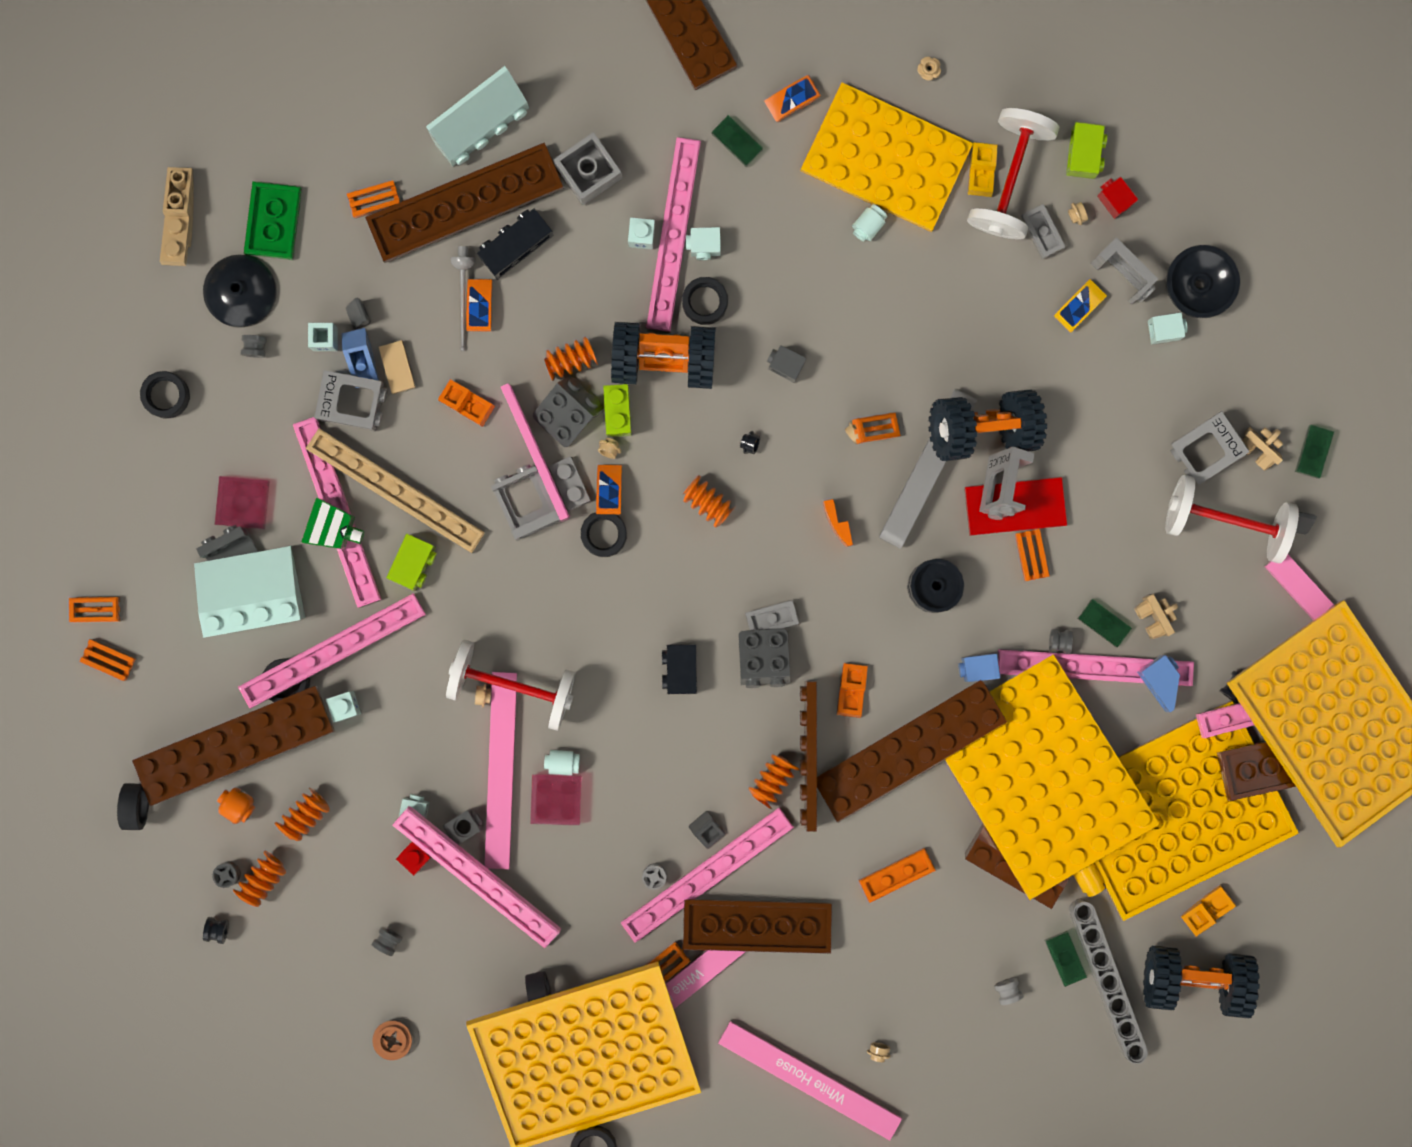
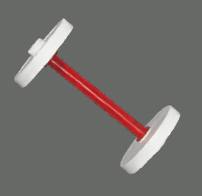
[967,108,1060,239]
[1165,475,1299,564]
[446,640,576,731]

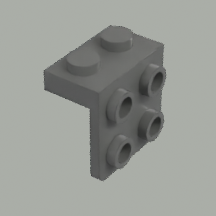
[533,375,605,447]
[196,525,258,561]
[739,629,790,688]

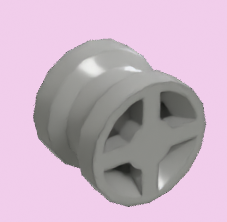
[642,863,667,890]
[994,978,1024,1005]

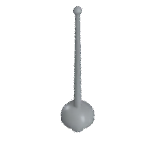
[451,246,475,351]

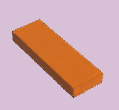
[859,848,936,903]

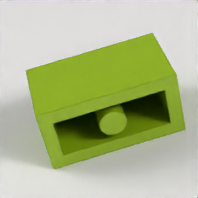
[1066,122,1107,179]
[603,384,632,437]
[386,533,437,591]

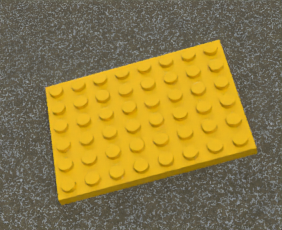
[1227,600,1412,848]
[945,654,1159,901]
[1095,701,1299,921]
[466,962,701,1147]

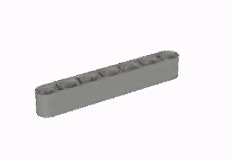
[879,389,977,549]
[1069,899,1148,1064]

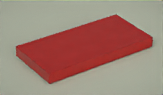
[964,477,1067,536]

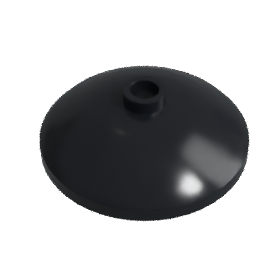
[1166,245,1240,318]
[203,255,277,328]

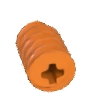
[544,337,598,381]
[683,475,736,528]
[748,754,799,809]
[274,787,330,841]
[233,850,286,907]

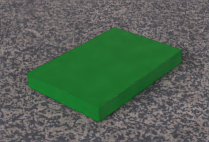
[243,181,302,260]

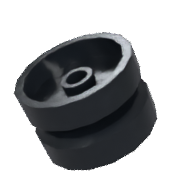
[907,559,965,613]

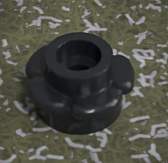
[740,431,760,455]

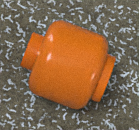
[217,787,255,824]

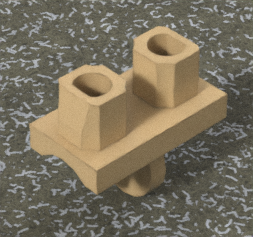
[1242,427,1283,471]
[1134,594,1179,639]

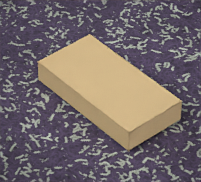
[379,340,416,394]

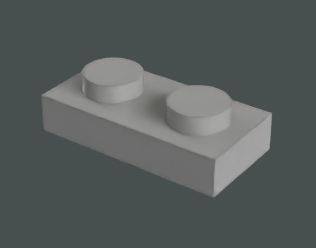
[1020,204,1065,259]
[549,456,591,511]
[745,600,799,630]

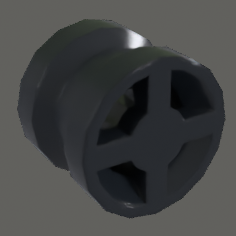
[203,917,229,944]

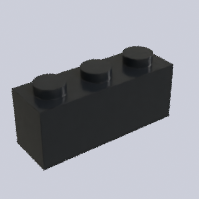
[477,208,554,280]

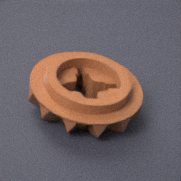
[372,1020,412,1060]

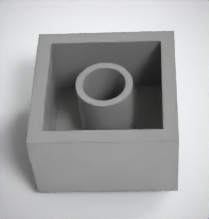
[553,132,623,206]

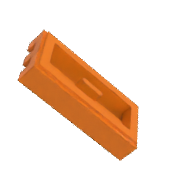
[347,180,400,218]
[852,412,901,444]
[1015,529,1050,582]
[69,597,120,622]
[79,639,136,681]
[646,941,691,982]

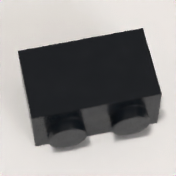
[662,645,697,694]

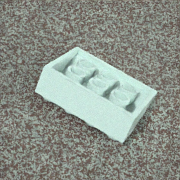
[426,66,529,167]
[194,546,305,638]

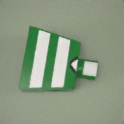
[301,498,365,550]

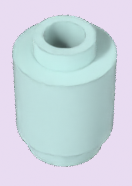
[852,204,887,242]
[544,750,580,776]

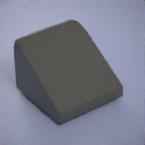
[346,298,371,329]
[1296,512,1317,535]
[689,811,726,849]

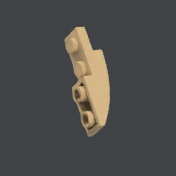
[160,167,194,266]

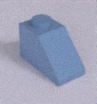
[341,328,379,388]
[958,654,1000,682]
[1137,655,1180,712]

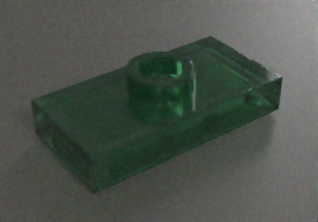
[711,115,763,167]
[1295,425,1334,479]
[1077,599,1132,648]
[1044,931,1087,987]

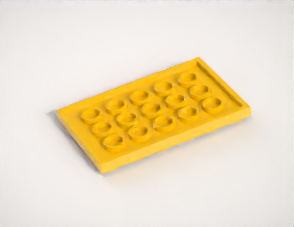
[800,82,973,232]

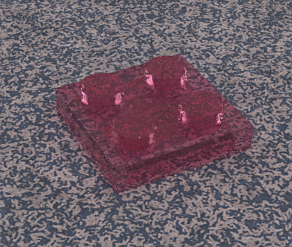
[214,476,270,529]
[530,774,582,825]

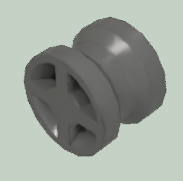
[240,335,267,358]
[1049,629,1073,654]
[212,862,241,888]
[371,927,403,956]

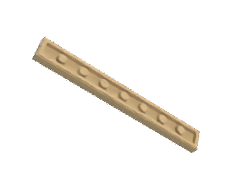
[305,428,485,553]

